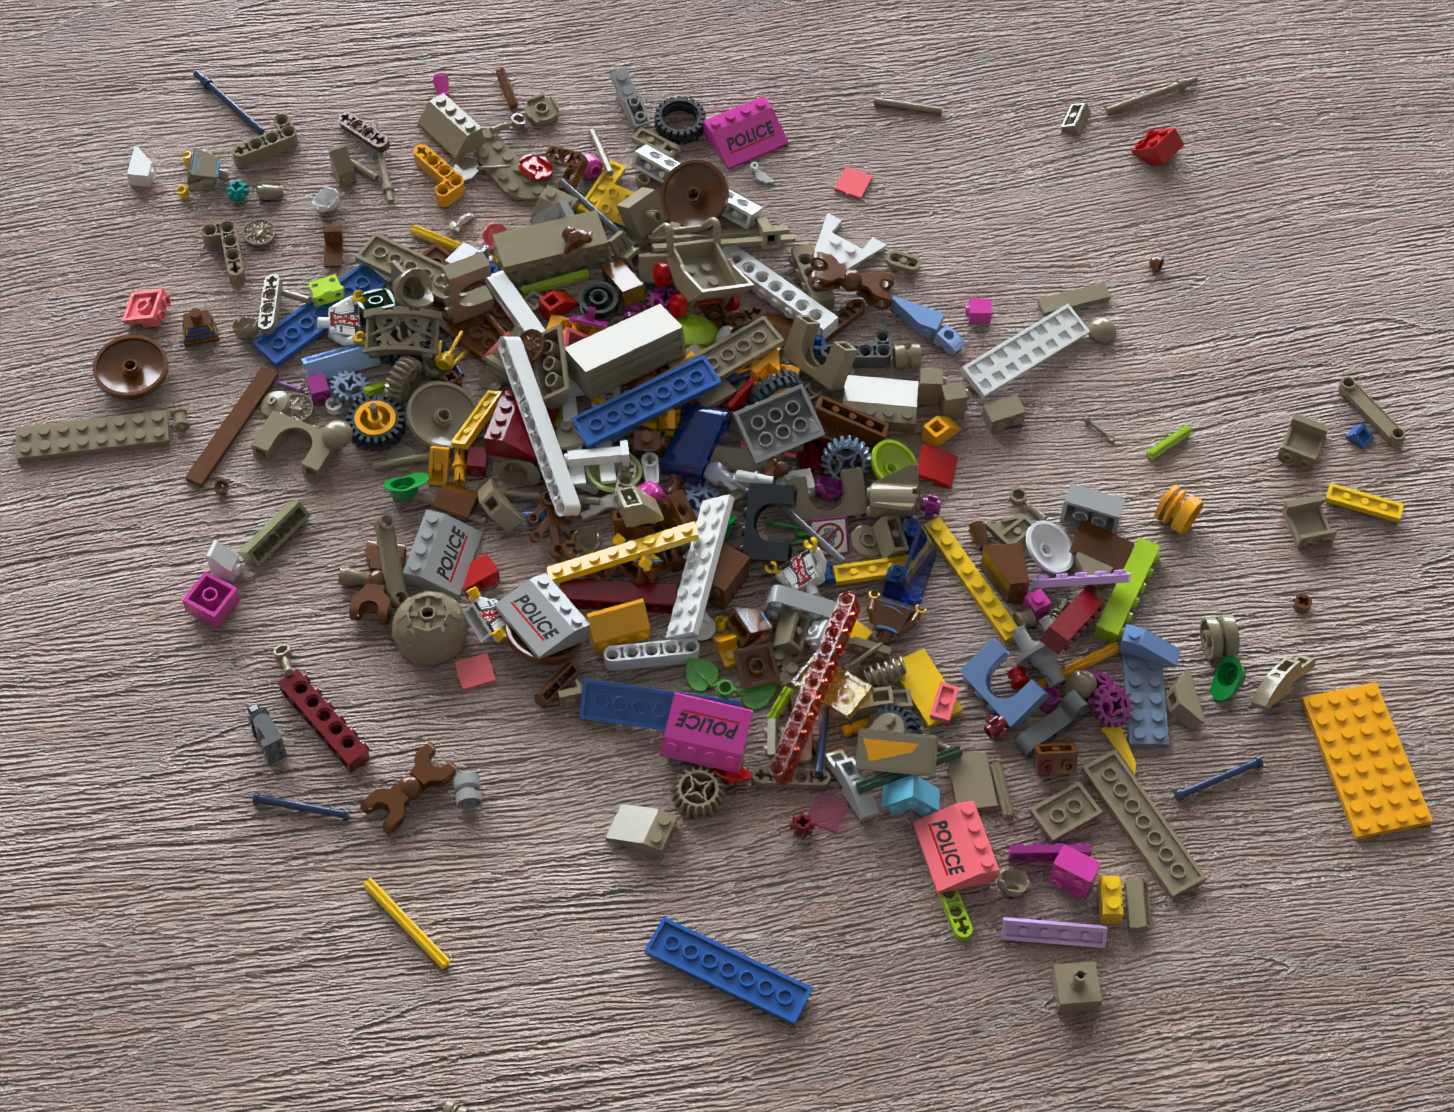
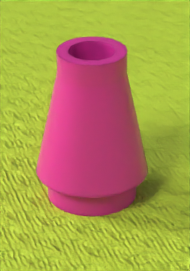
[432,73,450,98]

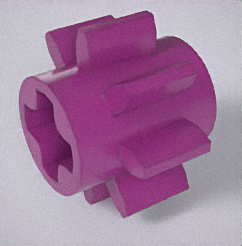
[920,494,942,518]

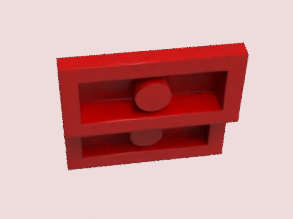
[725,378,757,415]
[918,443,958,489]

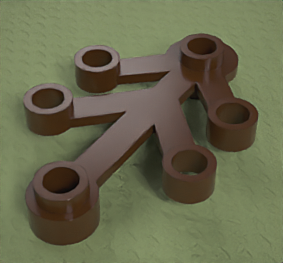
[526,491,576,560]

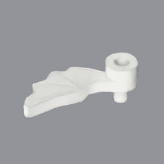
[750,162,774,184]
[449,213,475,232]

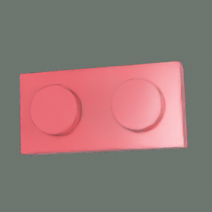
[929,682,959,724]

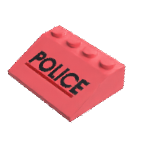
[912,800,999,894]

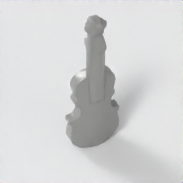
[704,462,749,492]

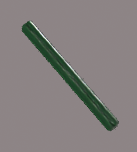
[855,746,963,794]

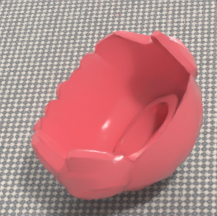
[482,223,508,250]

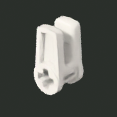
[641,452,659,485]

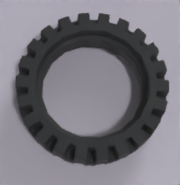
[655,96,706,145]

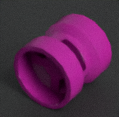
[623,302,644,321]
[1039,687,1060,713]

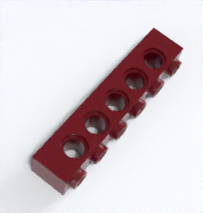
[278,669,370,773]

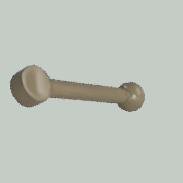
[1084,416,1115,443]

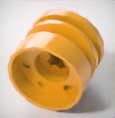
[1154,485,1204,535]

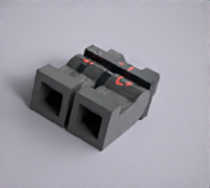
[247,703,287,766]

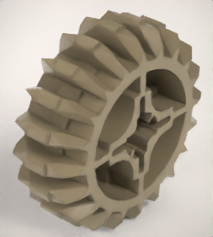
[384,355,423,405]
[671,766,726,820]

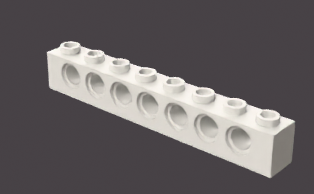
[631,145,762,229]
[722,246,838,339]

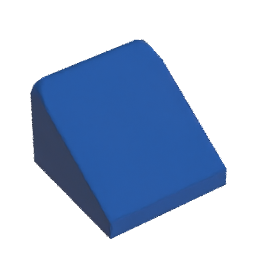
[1345,424,1374,449]

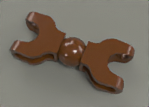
[808,252,894,310]
[349,540,407,624]
[360,742,458,834]

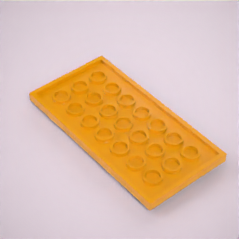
[1301,682,1433,840]

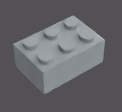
[1060,483,1126,534]

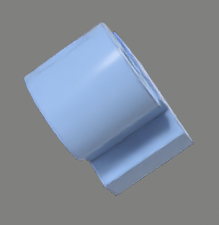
[933,324,964,355]

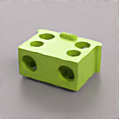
[308,274,345,307]

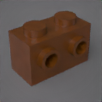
[1033,743,1078,776]

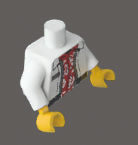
[317,290,366,346]
[765,537,827,596]
[463,587,506,643]

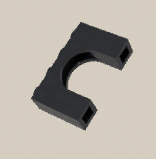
[740,483,798,564]

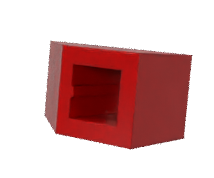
[539,290,579,322]
[464,554,500,598]

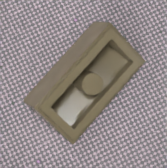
[1060,103,1090,135]

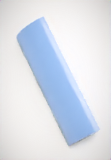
[302,343,381,380]

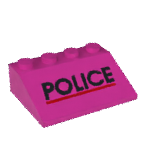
[703,96,789,170]
[660,692,753,774]

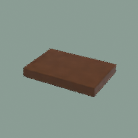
[1069,520,1134,572]

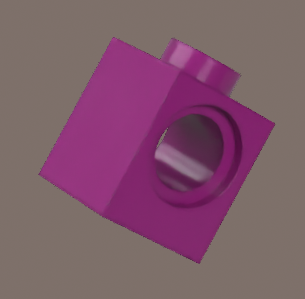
[306,373,330,405]

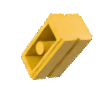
[1097,876,1124,924]

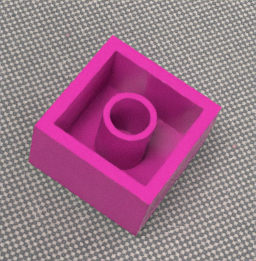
[182,571,240,629]
[1048,844,1101,899]

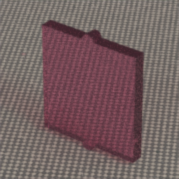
[807,790,850,834]

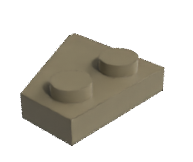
[985,514,1034,544]

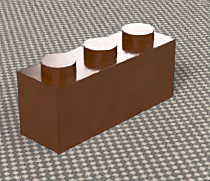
[602,260,646,306]

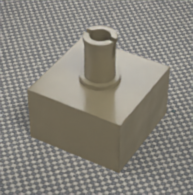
[616,187,667,239]
[1051,962,1102,1014]

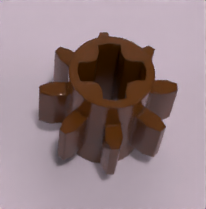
[440,370,462,388]

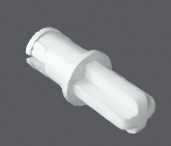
[735,470,774,484]

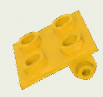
[597,182,634,226]

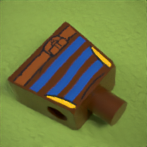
[182,308,219,347]

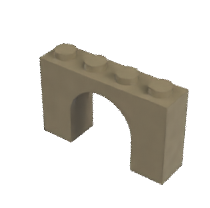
[440,252,494,324]
[784,315,858,391]
[251,411,340,480]
[785,467,867,525]

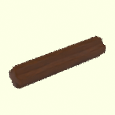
[496,67,518,109]

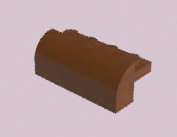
[814,395,889,460]

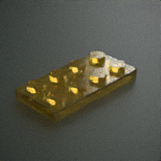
[790,653,874,720]

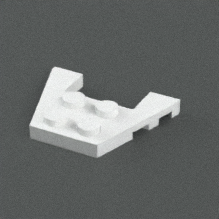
[815,213,886,270]

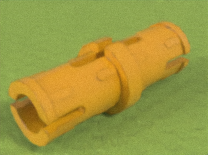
[452,448,467,486]

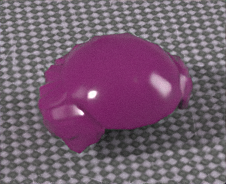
[815,476,843,501]

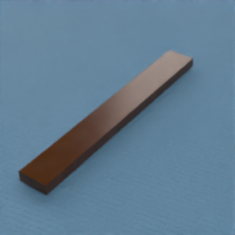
[185,366,279,488]

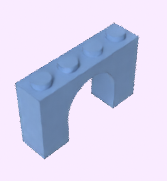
[959,638,1050,729]

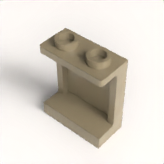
[1277,413,1330,470]
[1282,494,1337,549]

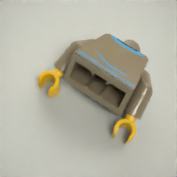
[178,148,229,199]

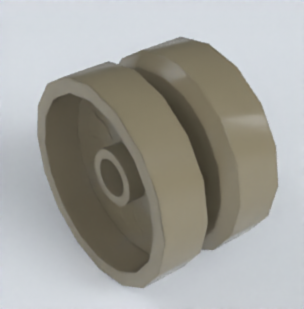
[1200,614,1240,660]

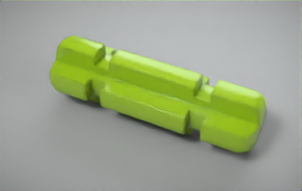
[363,380,387,397]
[767,686,794,722]

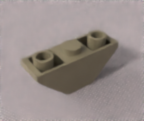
[477,479,524,534]
[1165,670,1205,731]

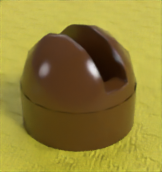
[1149,256,1164,272]
[214,479,229,495]

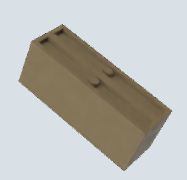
[492,210,609,288]
[565,304,686,400]

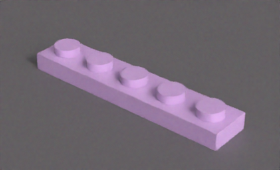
[1032,569,1132,588]
[1001,917,1108,948]

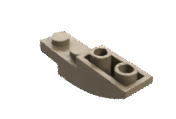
[1251,655,1316,710]
[830,686,913,720]

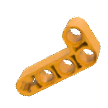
[414,144,465,207]

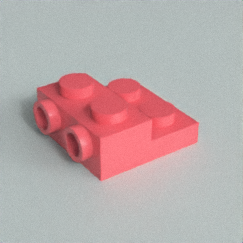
[122,289,171,328]

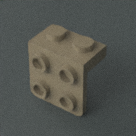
[764,718,812,766]

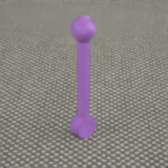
[274,380,303,393]

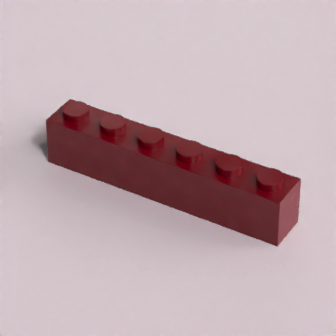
[559,578,676,614]
[1039,585,1108,655]

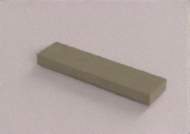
[1037,283,1111,317]

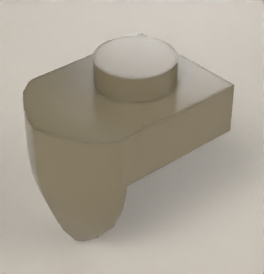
[558,678,583,707]

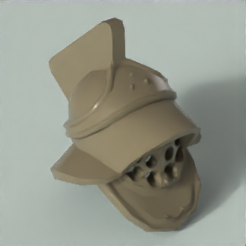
[390,260,434,311]

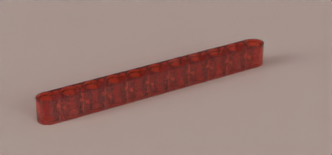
[769,591,861,785]

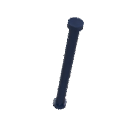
[1174,755,1264,802]
[252,792,350,821]

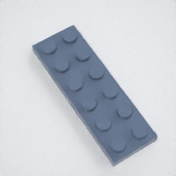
[1121,640,1169,748]

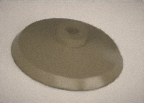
[260,391,290,418]

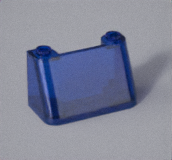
[658,404,732,487]
[882,515,937,609]

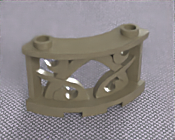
[362,306,442,360]

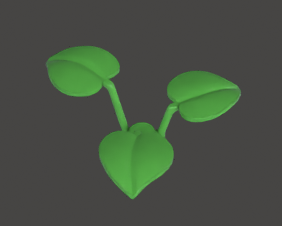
[686,657,776,710]

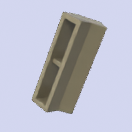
[1124,878,1152,933]

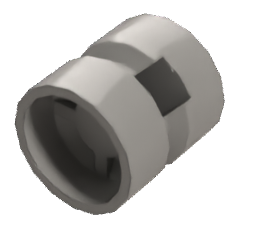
[453,772,483,810]

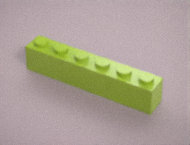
[1094,537,1161,643]

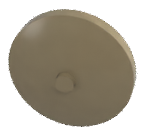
[406,381,477,452]

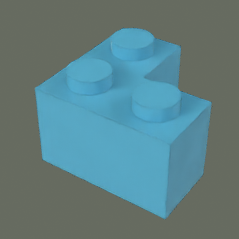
[882,775,940,816]

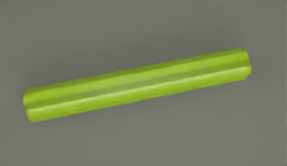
[520,269,590,297]

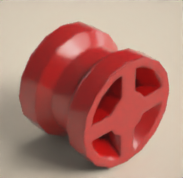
[1007,666,1030,690]

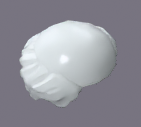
[312,186,339,213]

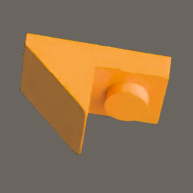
[750,349,780,382]
[659,410,685,429]
[428,446,451,486]
[711,631,739,670]

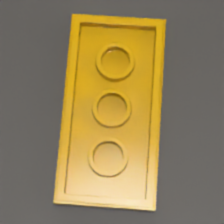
[890,648,963,729]

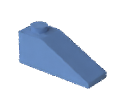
[891,296,944,340]
[1119,624,1181,667]

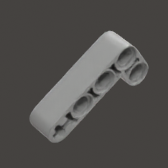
[764,585,844,627]

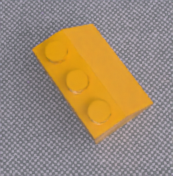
[587,599,650,653]

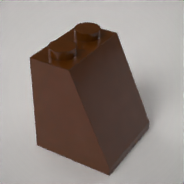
[708,543,750,610]
[980,543,1030,604]

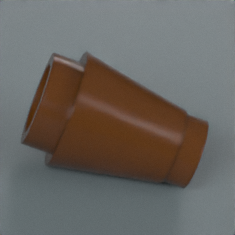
[968,521,989,550]

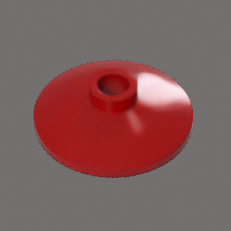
[713,767,753,785]

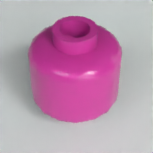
[578,153,603,179]

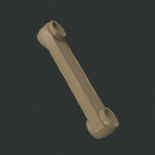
[1338,377,1406,447]
[374,514,408,608]

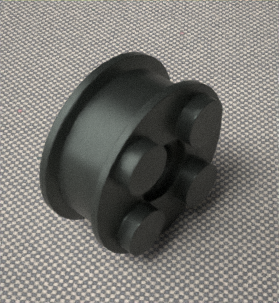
[579,281,619,321]

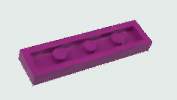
[1007,843,1092,862]

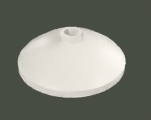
[1026,520,1074,574]

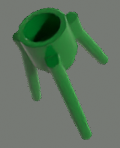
[765,522,810,546]

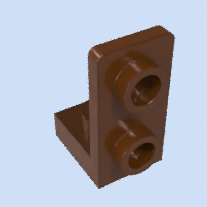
[323,226,344,268]

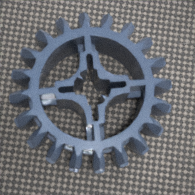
[821,435,872,484]

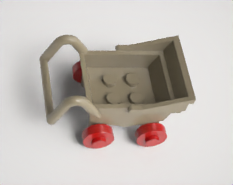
[652,217,754,319]

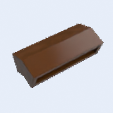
[653,522,683,573]
[534,662,580,708]

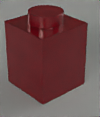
[466,447,489,477]

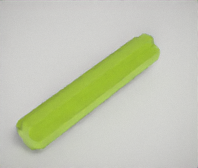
[1146,425,1192,460]

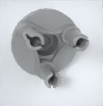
[1013,615,1066,687]

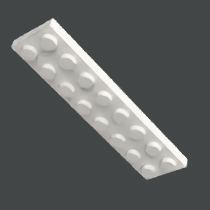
[960,304,1090,399]
[666,494,735,640]

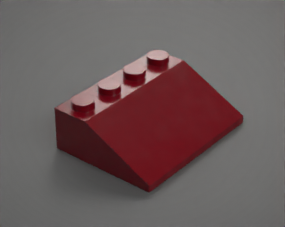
[484,387,559,462]

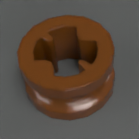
[1293,594,1312,613]

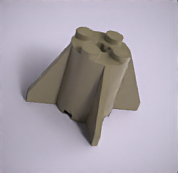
[477,324,535,389]
[867,464,924,540]

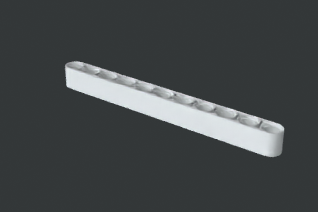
[498,337,581,517]

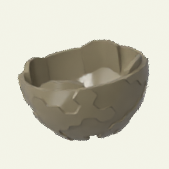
[391,591,469,665]

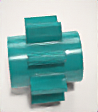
[226,180,249,203]

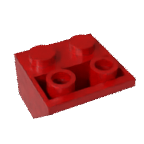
[1131,128,1184,166]

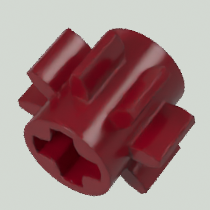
[984,715,1009,740]
[790,812,815,840]

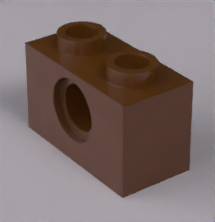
[657,489,698,529]

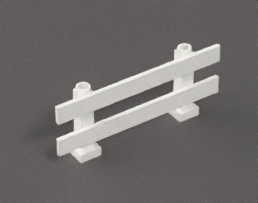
[562,374,630,486]

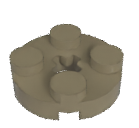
[524,94,559,127]
[768,649,798,689]

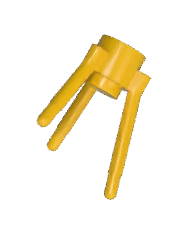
[434,331,469,371]

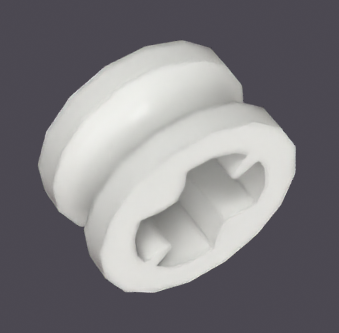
[325,397,343,415]

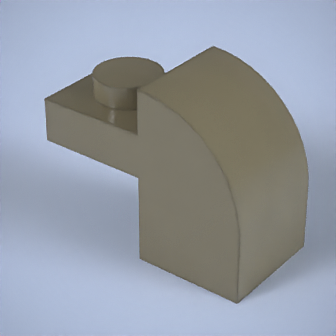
[608,231,642,273]

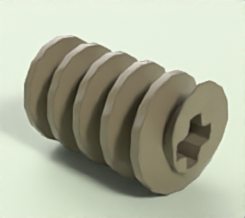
[864,656,908,689]

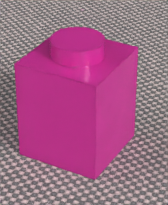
[965,298,992,324]
[1022,588,1051,621]

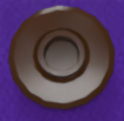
[519,329,546,363]

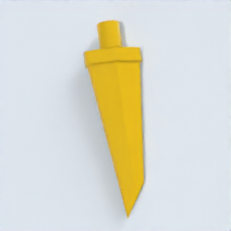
[1101,724,1136,775]

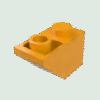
[921,416,961,447]

